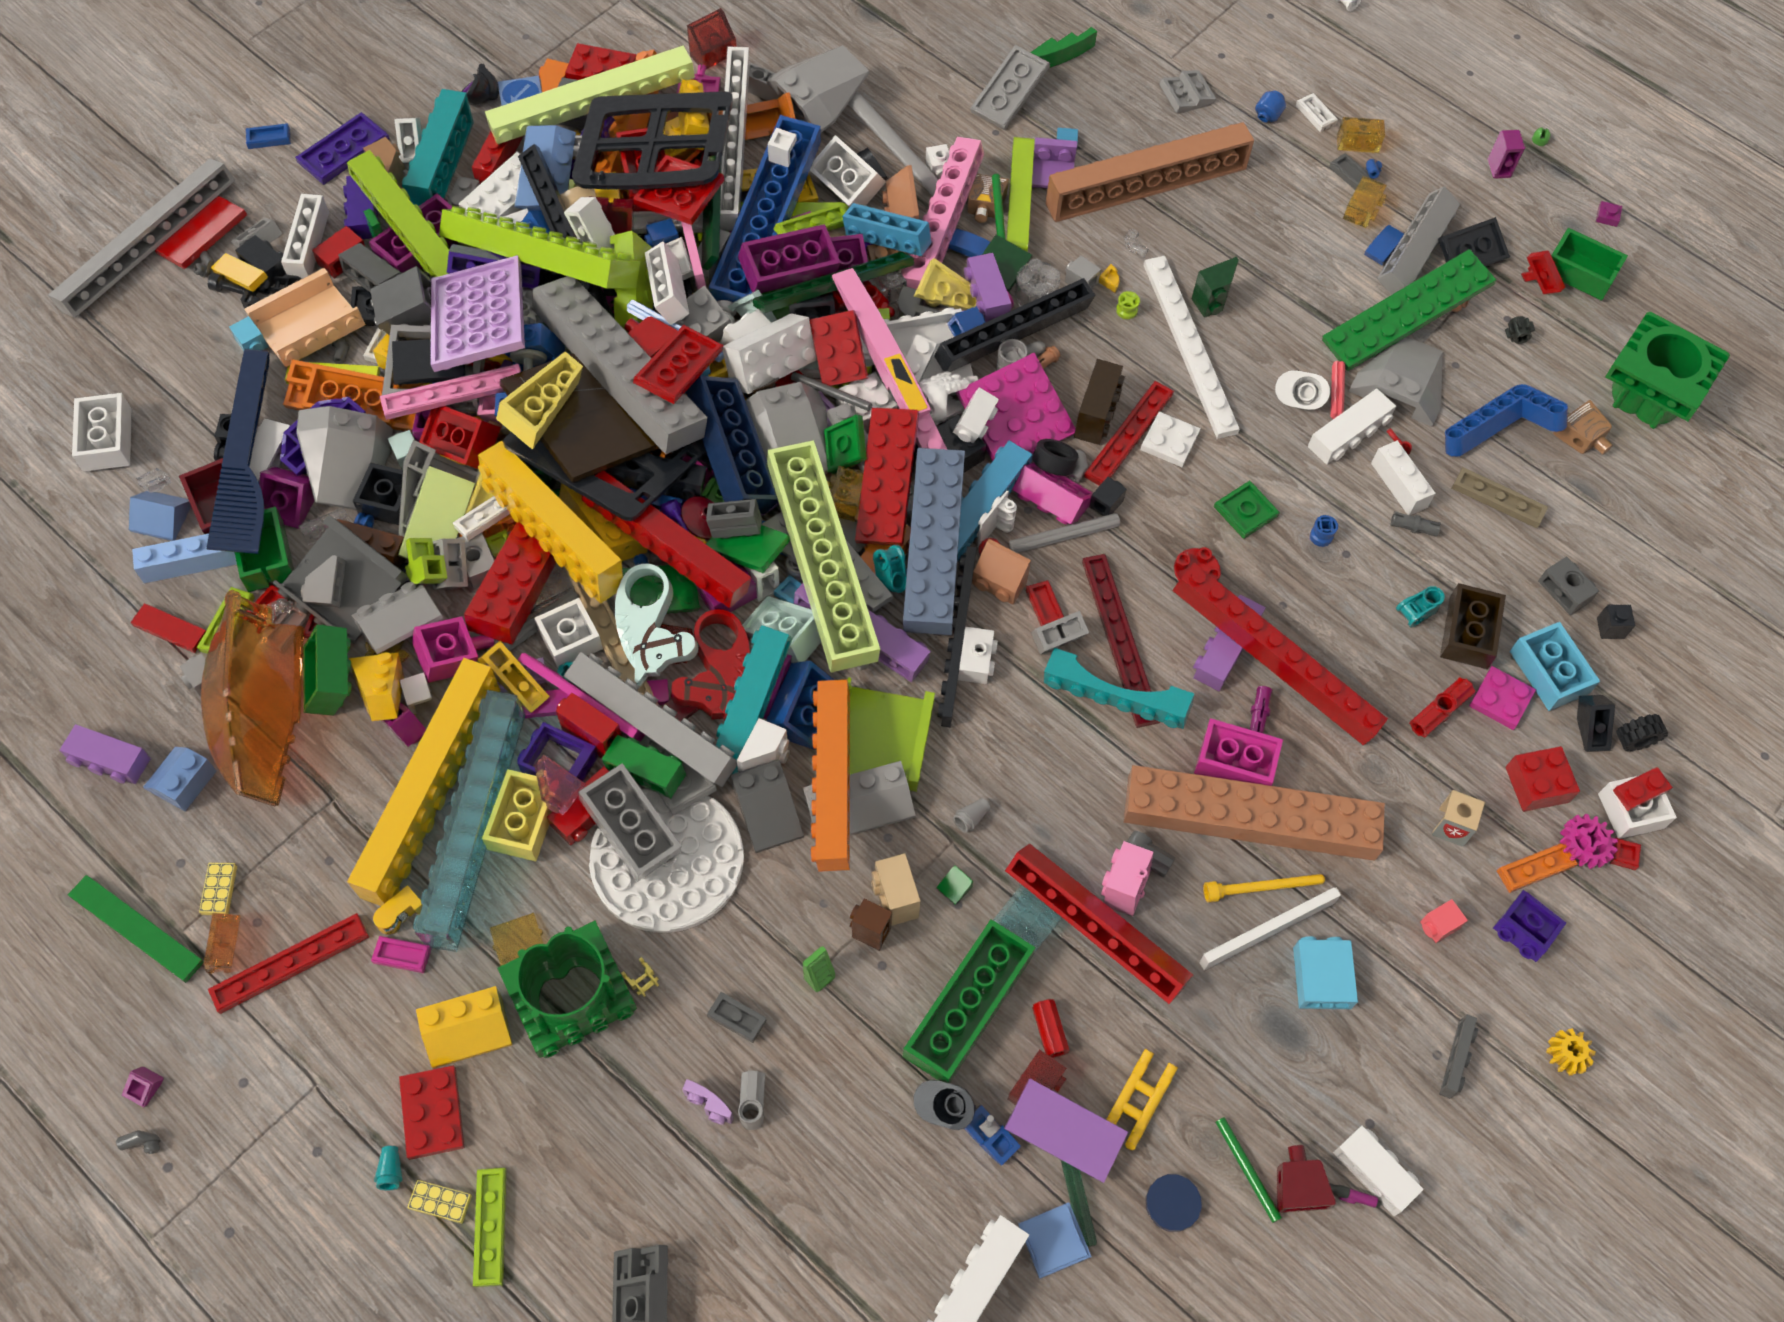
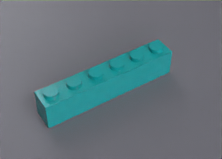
[716,625,793,775]

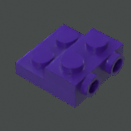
[1493,889,1566,962]

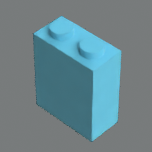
[1293,936,1358,1009]

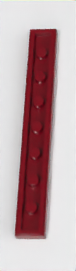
[1082,554,1160,728]

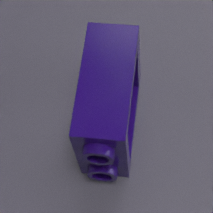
[517,722,598,796]

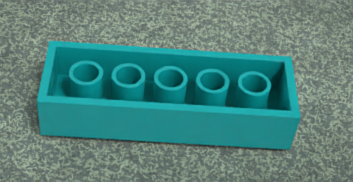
[402,89,474,206]

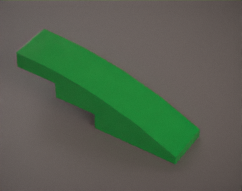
[1030,27,1097,68]

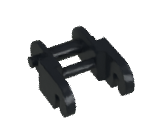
[270,274,302,294]

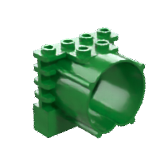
[1605,312,1730,429]
[497,920,637,1058]

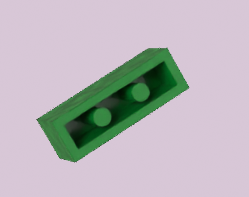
[602,735,686,799]

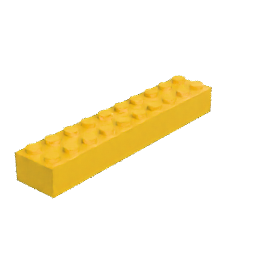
[347,658,500,906]

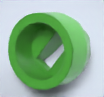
[1532,127,1551,146]

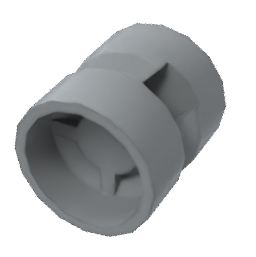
[996,339,1027,371]

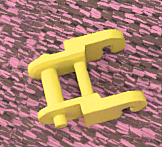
[621,957,659,997]

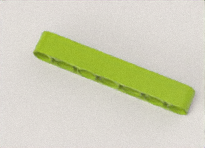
[1006,137,1034,252]

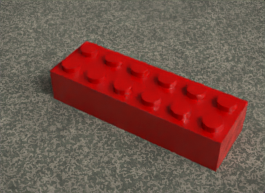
[464,522,557,645]

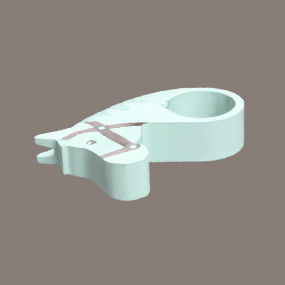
[615,564,698,686]

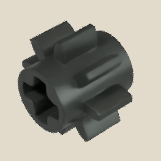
[1505,316,1535,344]

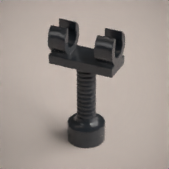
[207,272,272,308]

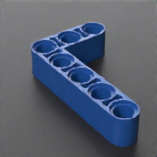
[1445,384,1568,457]

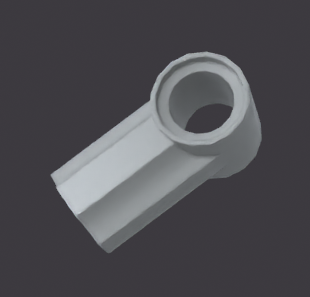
[738,1071,765,1130]

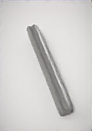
[1009,513,1120,553]

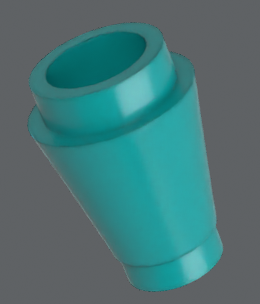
[374,1146,403,1191]

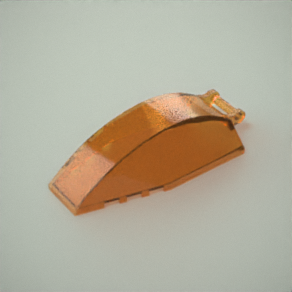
[201,590,304,807]

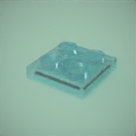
[993,885,1062,955]

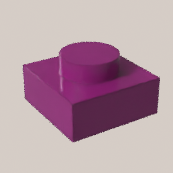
[1596,201,1622,227]

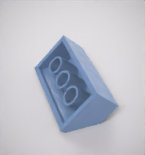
[515,125,576,211]

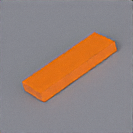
[1497,843,1578,893]

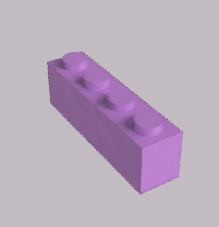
[1193,595,1266,691]

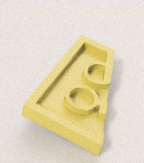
[914,258,977,311]

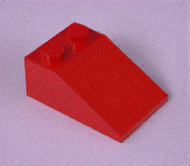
[419,406,501,469]

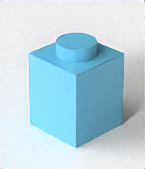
[229,316,268,351]

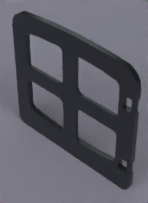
[572,91,733,190]
[504,432,707,521]

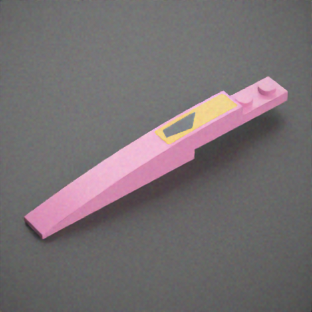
[832,268,947,450]

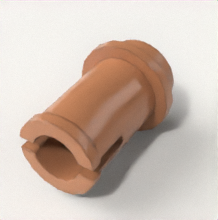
[1037,346,1061,369]

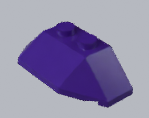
[280,397,366,476]

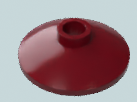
[681,496,714,540]

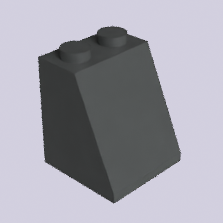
[370,266,431,336]

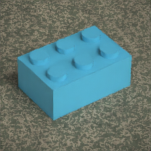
[1509,622,1600,711]

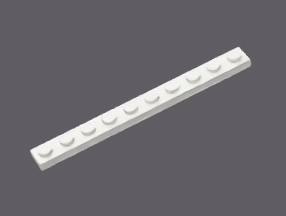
[1143,256,1240,439]

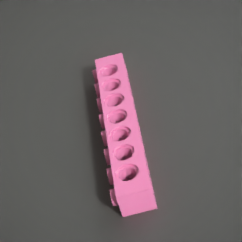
[901,137,984,289]

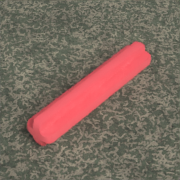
[1330,361,1345,419]

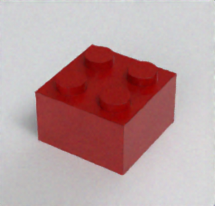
[1505,746,1580,812]

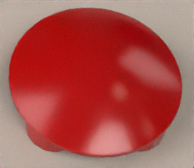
[1174,547,1221,581]

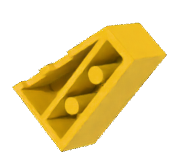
[349,652,404,721]

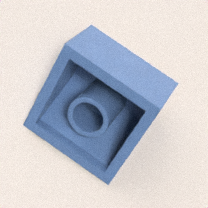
[143,747,217,812]

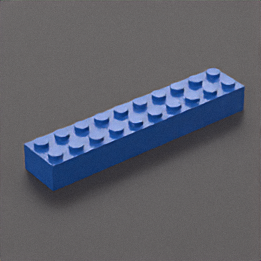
[709,115,821,302]

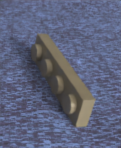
[1451,467,1548,528]

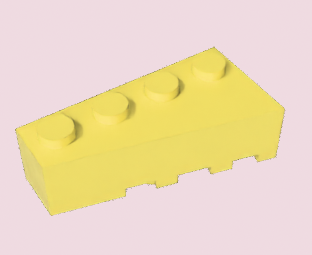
[496,352,583,449]

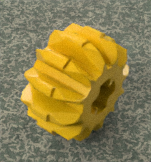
[1546,1028,1596,1076]

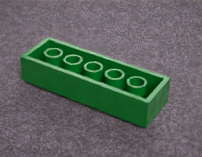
[903,919,1036,1083]

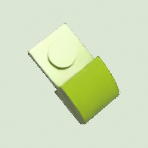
[405,538,448,584]

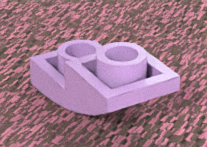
[683,1079,733,1125]

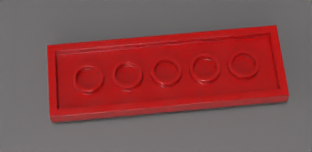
[855,408,919,546]

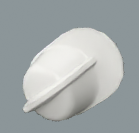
[1275,371,1330,410]

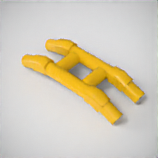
[1106,1048,1178,1150]

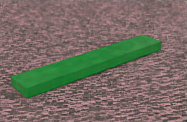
[68,875,204,983]

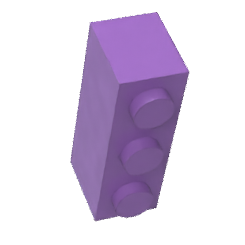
[964,253,1011,322]
[59,724,151,784]

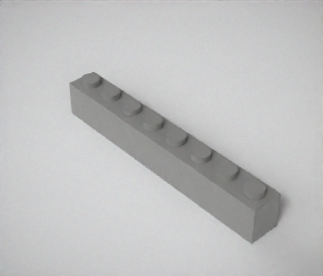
[564,652,737,787]

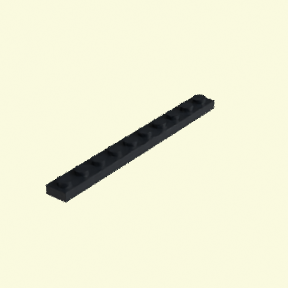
[518,144,615,319]

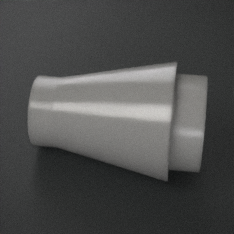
[953,798,991,832]

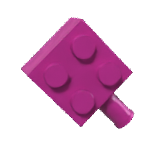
[412,616,495,683]

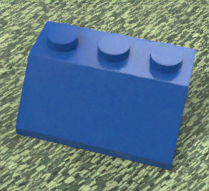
[766,661,834,750]

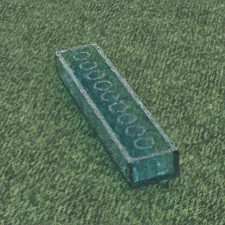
[413,690,526,952]

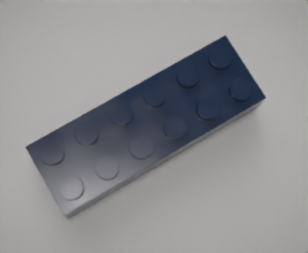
[686,376,779,514]

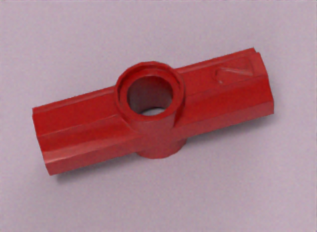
[1409,677,1476,738]

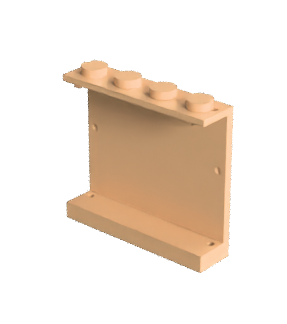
[245,268,365,367]

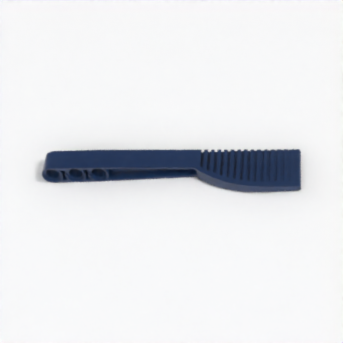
[207,348,270,554]

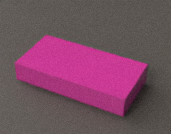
[371,936,432,973]

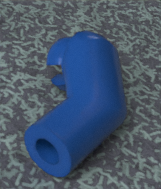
[1366,159,1382,179]

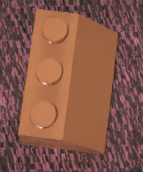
[882,165,919,219]

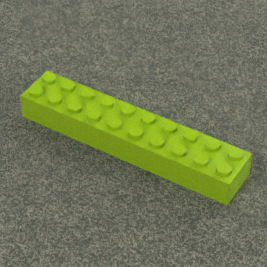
[439,206,640,288]

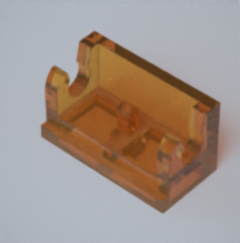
[203,913,241,973]

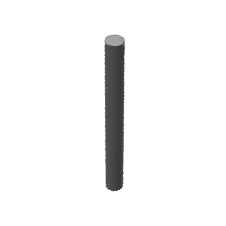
[791,372,872,411]

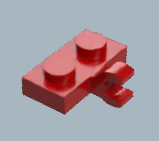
[1521,250,1565,294]

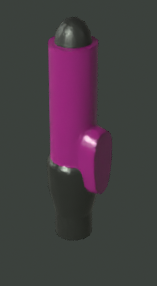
[1329,1183,1382,1208]

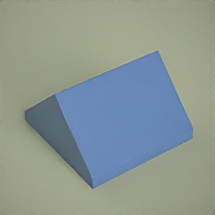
[129,490,191,541]

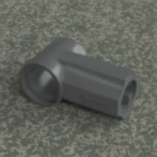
[1127,831,1176,878]

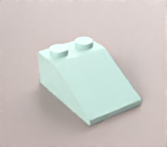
[742,596,821,663]

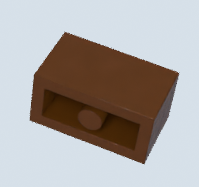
[850,898,892,951]

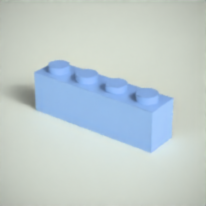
[132,534,237,583]

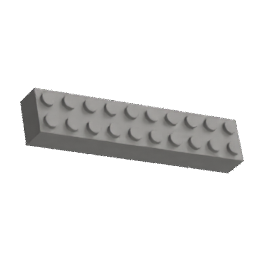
[532,276,707,454]

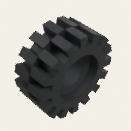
[1616,714,1668,752]

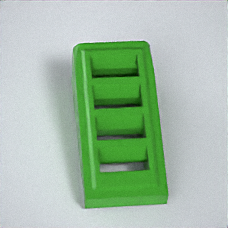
[803,946,835,992]

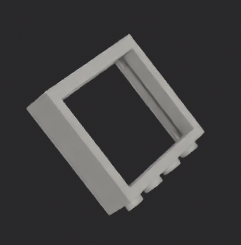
[382,324,485,412]

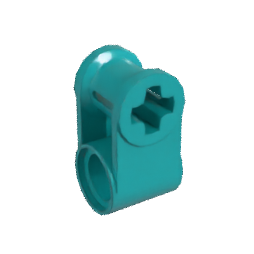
[873,545,907,593]
[1396,586,1445,628]

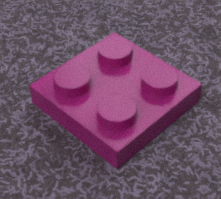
[1469,666,1536,730]

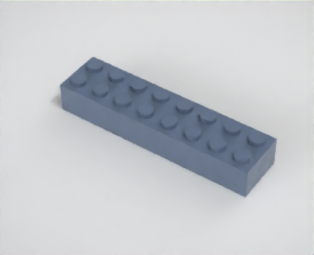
[903,448,965,635]

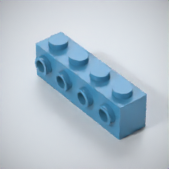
[842,203,932,256]

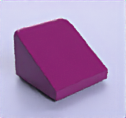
[121,1067,164,1108]

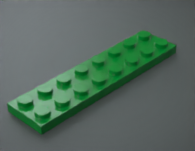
[1322,249,1496,371]

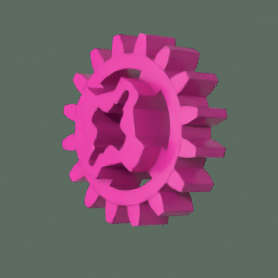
[1560,814,1618,869]

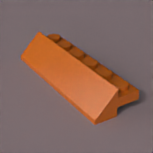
[283,359,424,433]

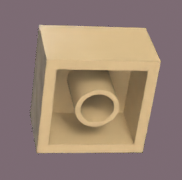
[871,853,921,926]

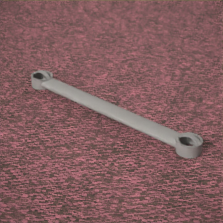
[848,91,938,196]

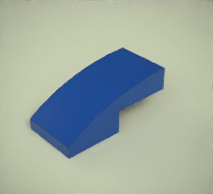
[1364,225,1404,265]
[964,1105,1021,1166]

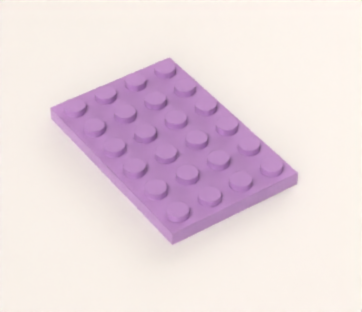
[431,255,525,372]

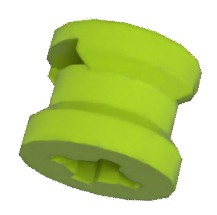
[1116,291,1140,319]

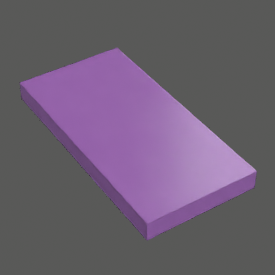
[1004,1079,1128,1183]

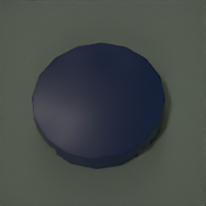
[1145,1174,1202,1232]

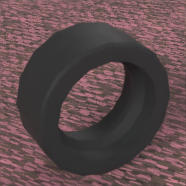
[1032,439,1079,476]

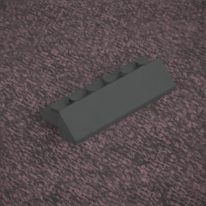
[612,1245,668,1322]

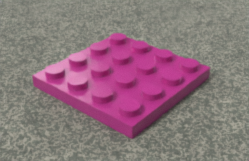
[955,353,1075,461]

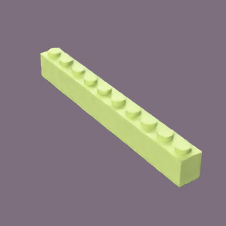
[485,45,695,144]

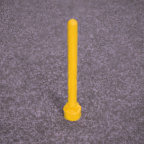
[1203,874,1325,903]

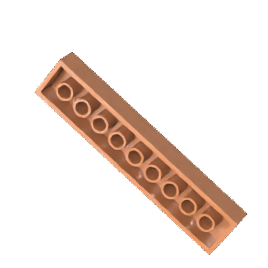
[1045,122,1254,222]
[1123,765,1385,861]

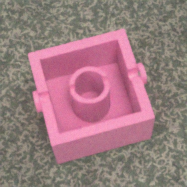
[1101,841,1153,916]

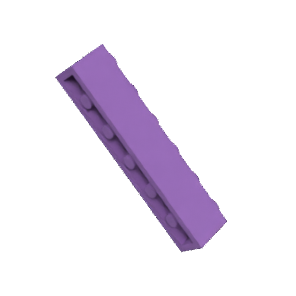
[794,583,931,683]

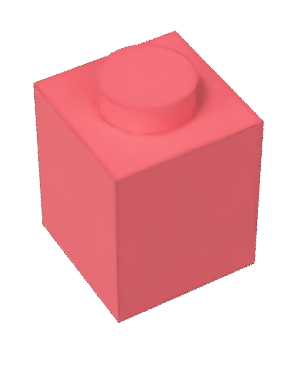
[1420,899,1468,943]

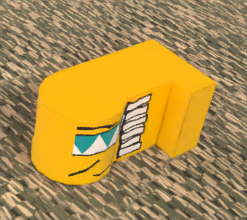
[373,885,428,935]

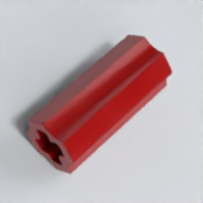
[1032,999,1069,1058]

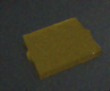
[490,913,543,966]

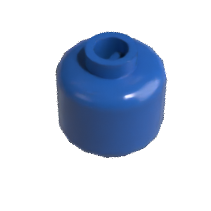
[1255,90,1286,123]

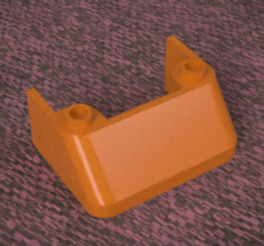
[707,92,795,141]

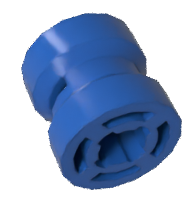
[1310,515,1338,547]

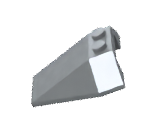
[766,45,869,133]
[1349,337,1443,427]
[746,382,828,473]
[297,406,393,510]
[398,440,480,539]

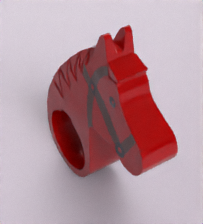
[671,609,750,721]

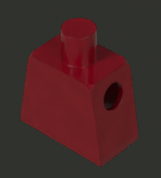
[1277,1145,1336,1213]

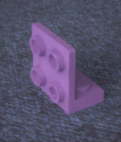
[1032,137,1077,188]

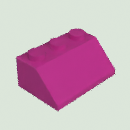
[1012,463,1093,525]
[1194,718,1283,786]

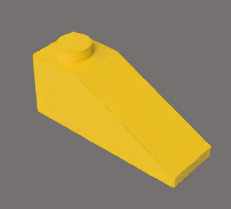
[478,641,550,713]

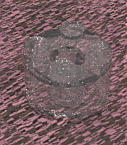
[1015,259,1060,307]

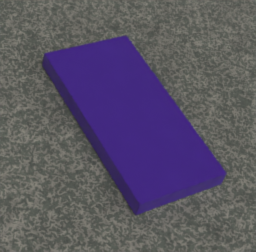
[295,112,390,185]

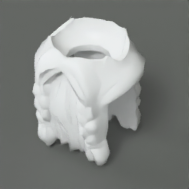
[918,371,971,425]

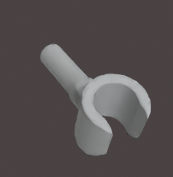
[979,1115,1000,1138]

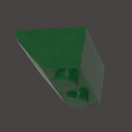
[1191,257,1239,318]

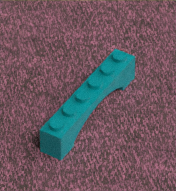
[1044,648,1194,729]

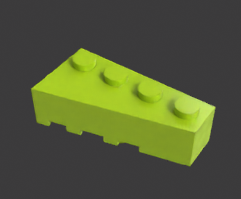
[610,231,653,333]

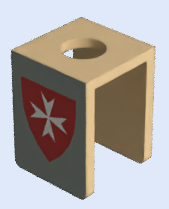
[1432,790,1485,846]

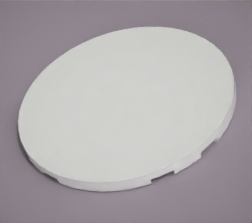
[589,789,744,933]

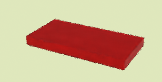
[154,196,247,270]
[633,325,723,404]

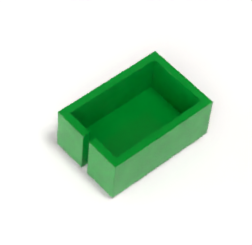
[1551,228,1628,301]
[234,506,294,592]
[303,624,351,716]

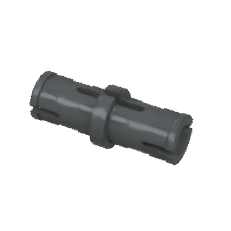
[1390,511,1441,537]

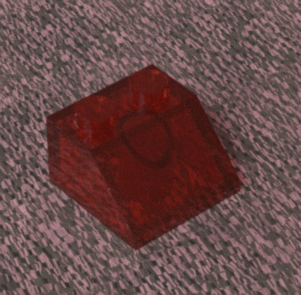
[687,8,736,69]

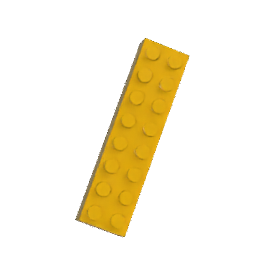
[478,441,623,604]

